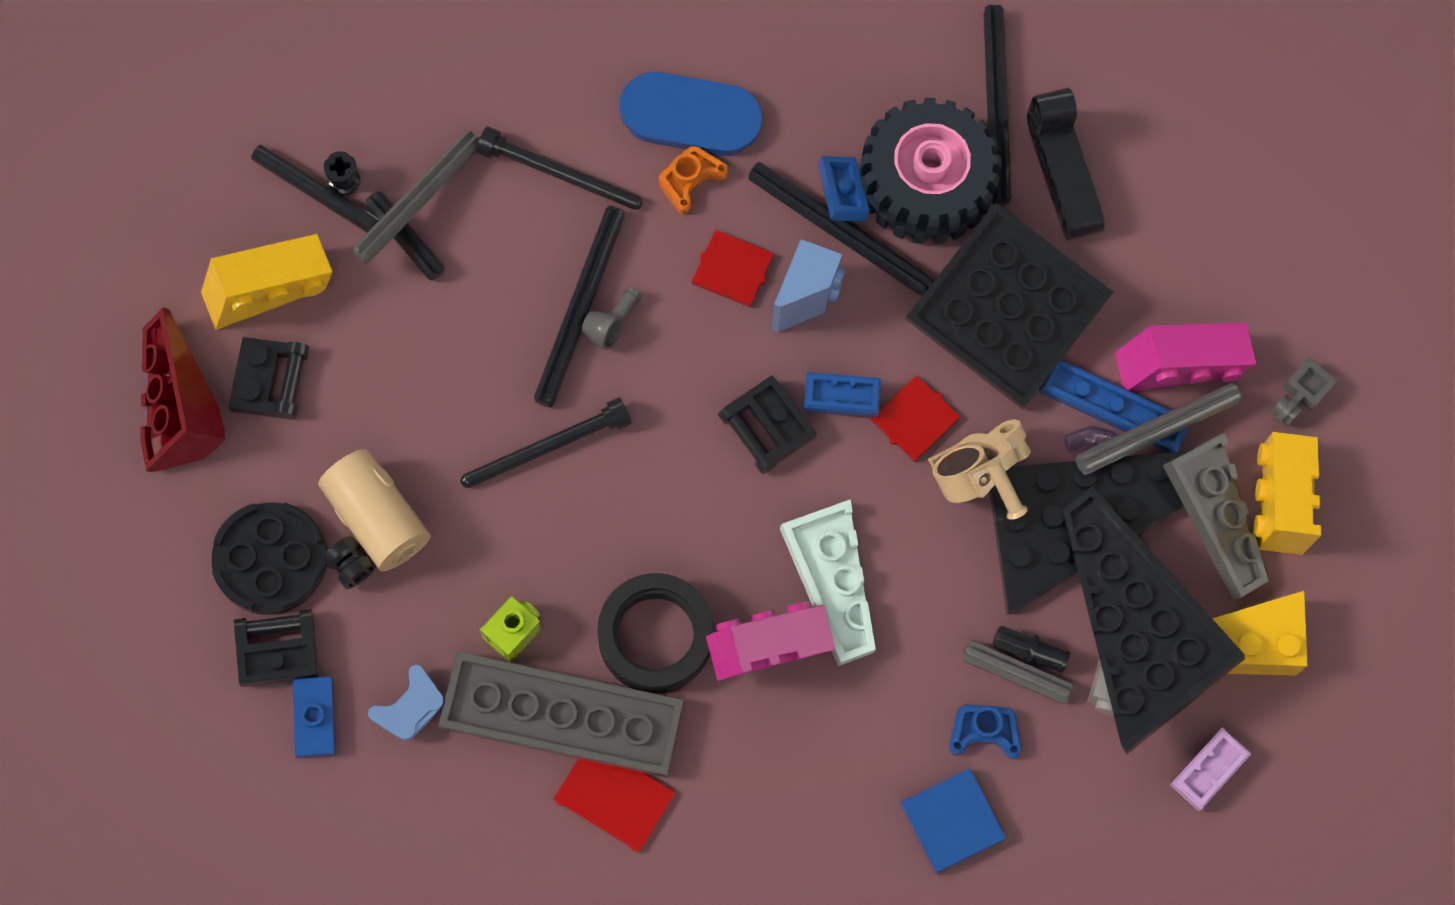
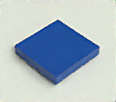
[900,768,1006,874]

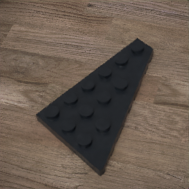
[989,450,1190,614]
[1063,486,1245,754]

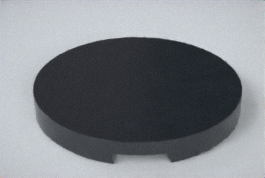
[211,502,327,615]

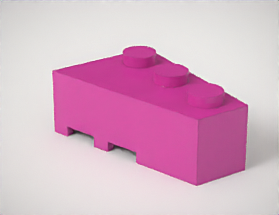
[1115,323,1256,392]
[706,601,836,681]

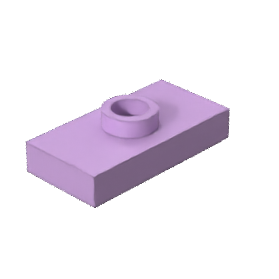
[1170,727,1251,811]

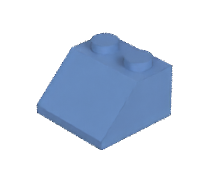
[771,239,846,332]

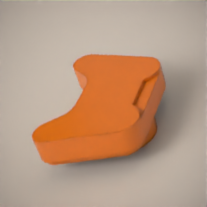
[659,146,729,215]

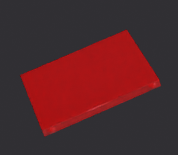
[553,759,676,853]

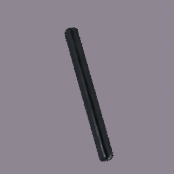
[984,5,1011,205]
[748,162,934,296]
[534,206,625,407]

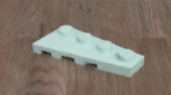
[780,499,876,666]

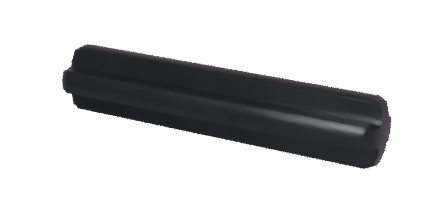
[366,191,445,281]

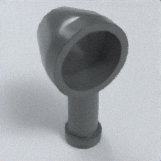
[582,287,642,350]

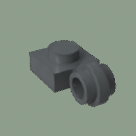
[1271,357,1338,425]

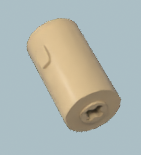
[318,449,431,571]

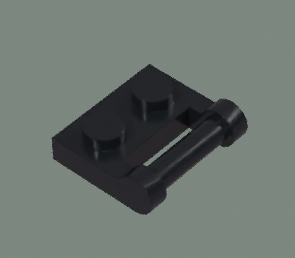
[228,337,309,419]
[718,375,816,474]
[234,609,319,687]

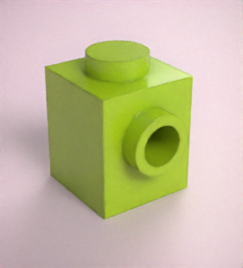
[480,596,542,663]

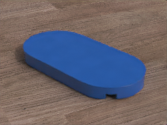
[619,72,762,156]

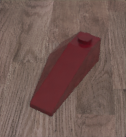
[140,307,226,473]

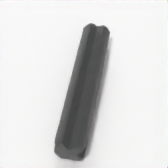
[963,640,1073,704]

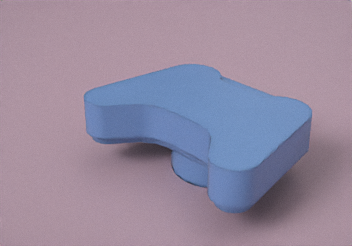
[368,665,444,741]

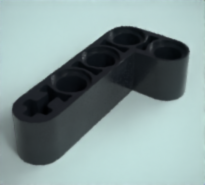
[1027,87,1105,240]

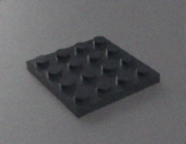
[905,203,1113,409]

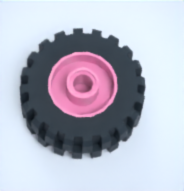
[859,98,1001,244]

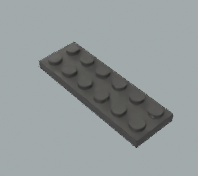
[438,651,684,778]

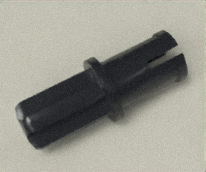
[993,626,1071,673]

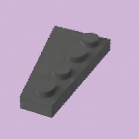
[1163,432,1269,600]

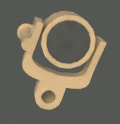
[928,419,1031,519]

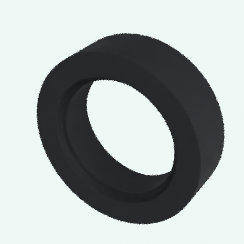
[597,573,713,693]

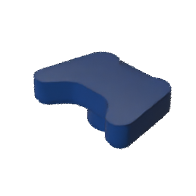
[948,705,1021,759]

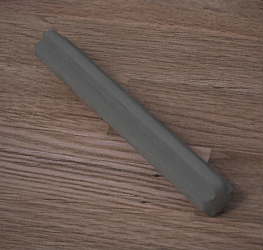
[353,131,479,264]
[1075,383,1242,475]

